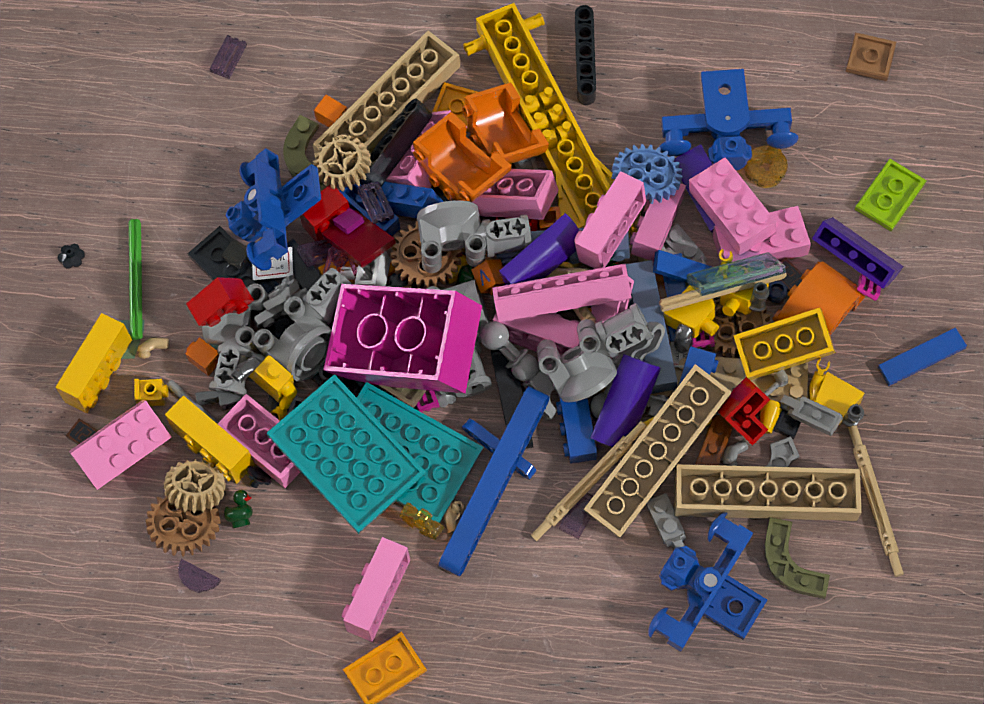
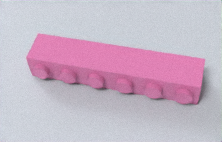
[493,264,632,322]

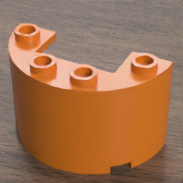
[462,82,549,164]
[413,112,512,202]
[772,261,866,336]

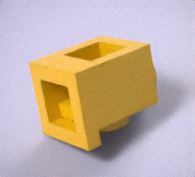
[134,379,169,406]

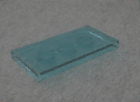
[686,252,786,296]

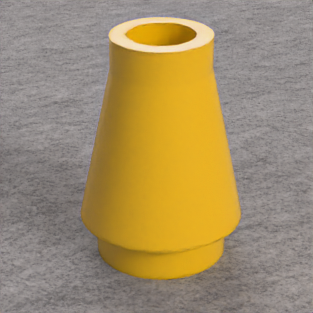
[760,400,782,434]

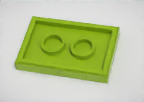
[855,159,927,232]

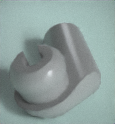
[722,439,748,466]

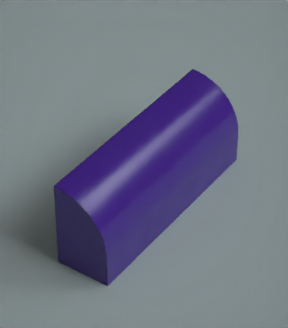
[674,144,715,233]
[499,213,580,285]
[812,217,904,289]
[590,354,661,447]

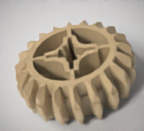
[313,135,372,192]
[164,458,226,513]

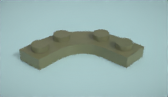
[283,115,326,192]
[764,517,830,599]

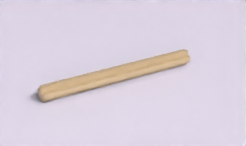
[659,266,786,312]

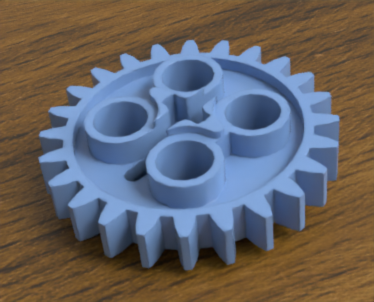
[611,144,682,204]

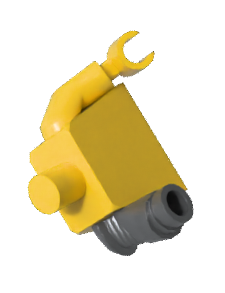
[715,249,769,317]
[663,284,719,353]
[231,353,297,421]
[809,358,865,426]

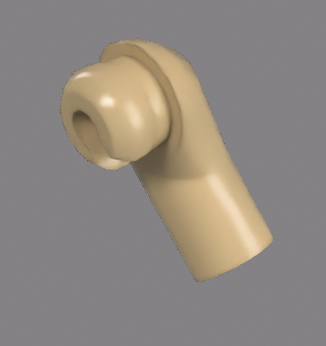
[137,338,169,359]
[444,501,465,535]

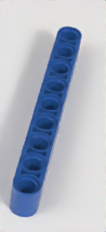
[438,387,550,577]

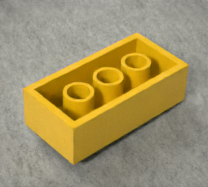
[733,308,836,380]
[55,313,132,413]
[165,395,255,484]

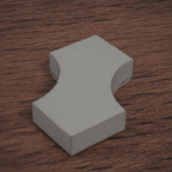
[766,436,800,467]

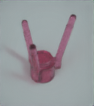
[323,246,357,276]

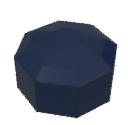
[768,281,788,303]

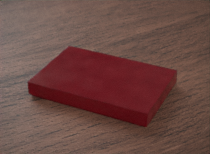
[321,210,396,268]

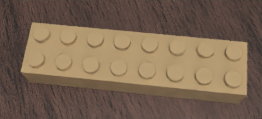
[313,31,460,168]
[584,364,731,538]
[674,464,862,521]

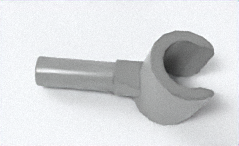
[764,370,788,396]

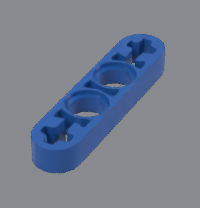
[462,418,537,480]

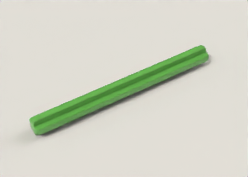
[129,219,143,340]

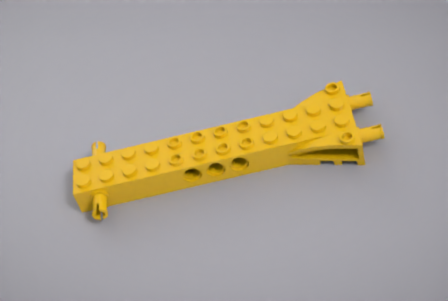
[463,3,641,237]

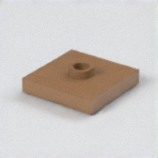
[846,32,896,81]

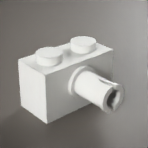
[340,251,391,286]

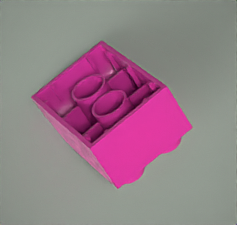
[324,284,482,393]

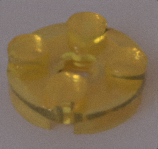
[744,146,788,188]
[399,502,444,540]

